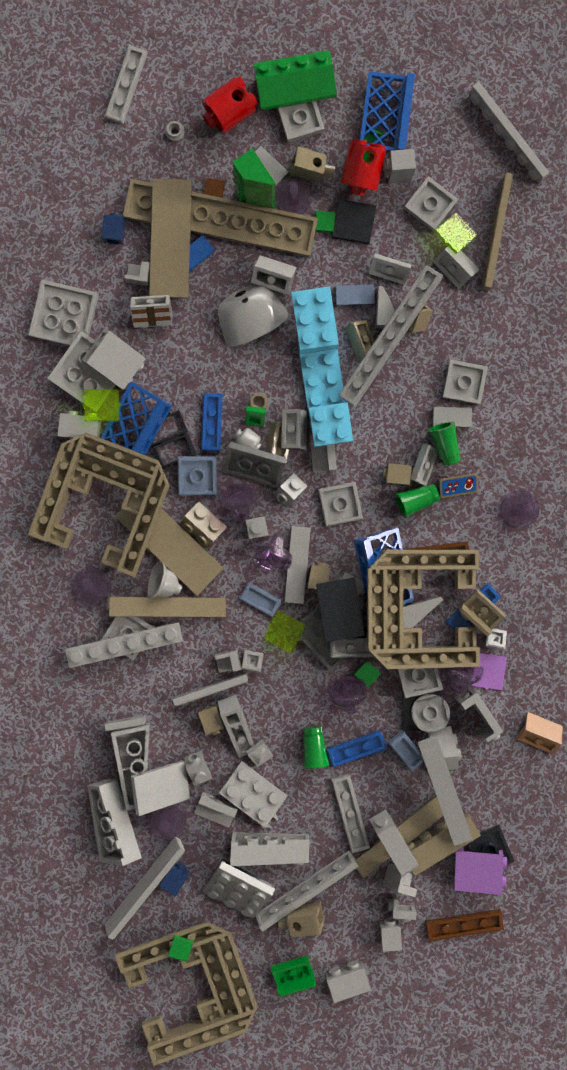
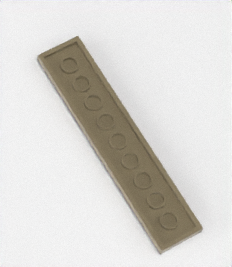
[123,179,318,258]

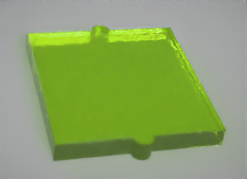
[434,214,478,254]
[83,390,121,421]
[264,610,305,653]

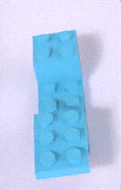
[291,286,353,447]

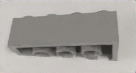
[111,722,150,810]

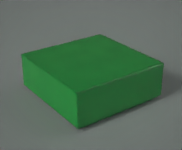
[316,211,335,233]
[245,406,266,427]
[354,660,381,687]
[168,935,193,962]

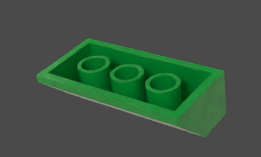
[253,50,337,111]
[232,148,276,209]

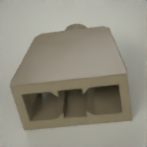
[288,146,335,183]
[278,901,325,937]

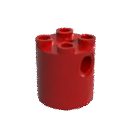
[202,76,257,135]
[340,139,386,196]

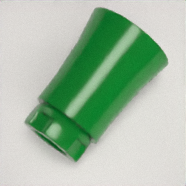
[429,421,461,466]
[395,484,440,519]
[303,726,329,769]

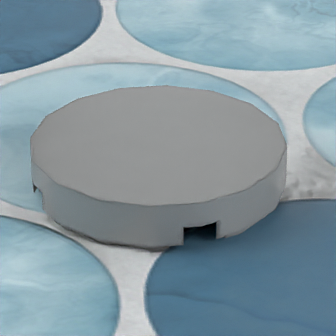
[411,694,450,733]

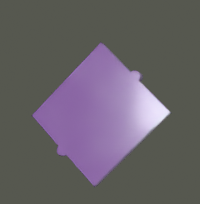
[471,653,507,690]

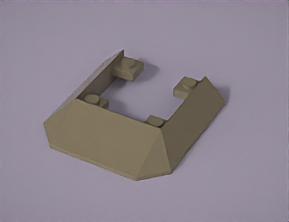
[28,433,170,577]
[367,550,480,669]
[114,921,257,1066]

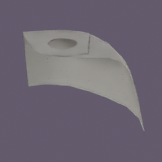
[218,284,288,346]

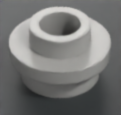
[165,121,185,141]

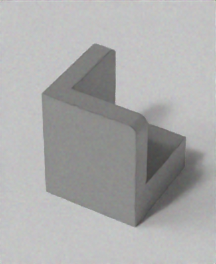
[124,261,150,286]
[214,649,241,673]

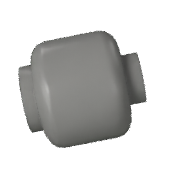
[233,428,262,449]

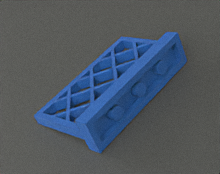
[360,71,415,153]
[100,381,173,455]
[353,527,414,605]

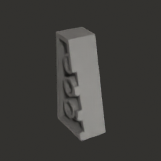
[87,779,142,866]
[230,832,310,866]

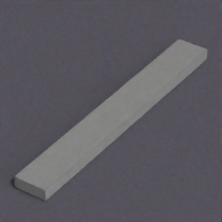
[339,265,443,407]

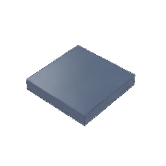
[178,456,217,495]

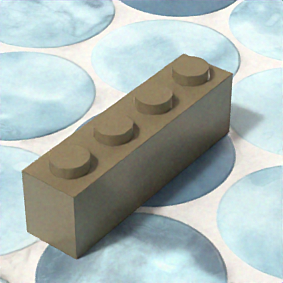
[407,811,481,876]

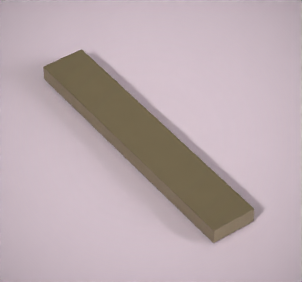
[481,173,513,292]
[109,597,226,618]
[355,795,443,878]

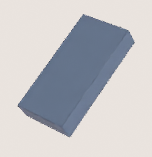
[336,285,375,306]
[239,582,282,617]
[388,730,424,772]

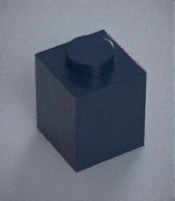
[101,213,126,245]
[159,862,190,897]

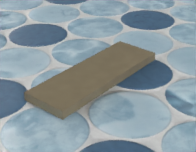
[149,179,192,299]
[115,508,224,596]

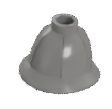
[148,561,182,599]

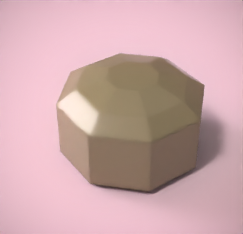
[250,393,268,408]

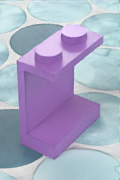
[455,847,507,895]

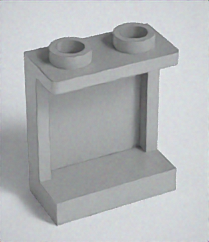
[82,329,146,390]
[454,687,503,742]

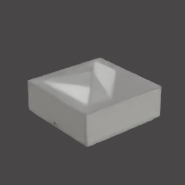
[485,628,507,651]
[241,650,264,673]
[246,740,273,767]

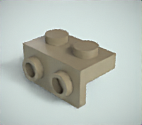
[180,502,227,548]
[460,589,506,636]

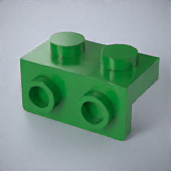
[271,955,316,997]

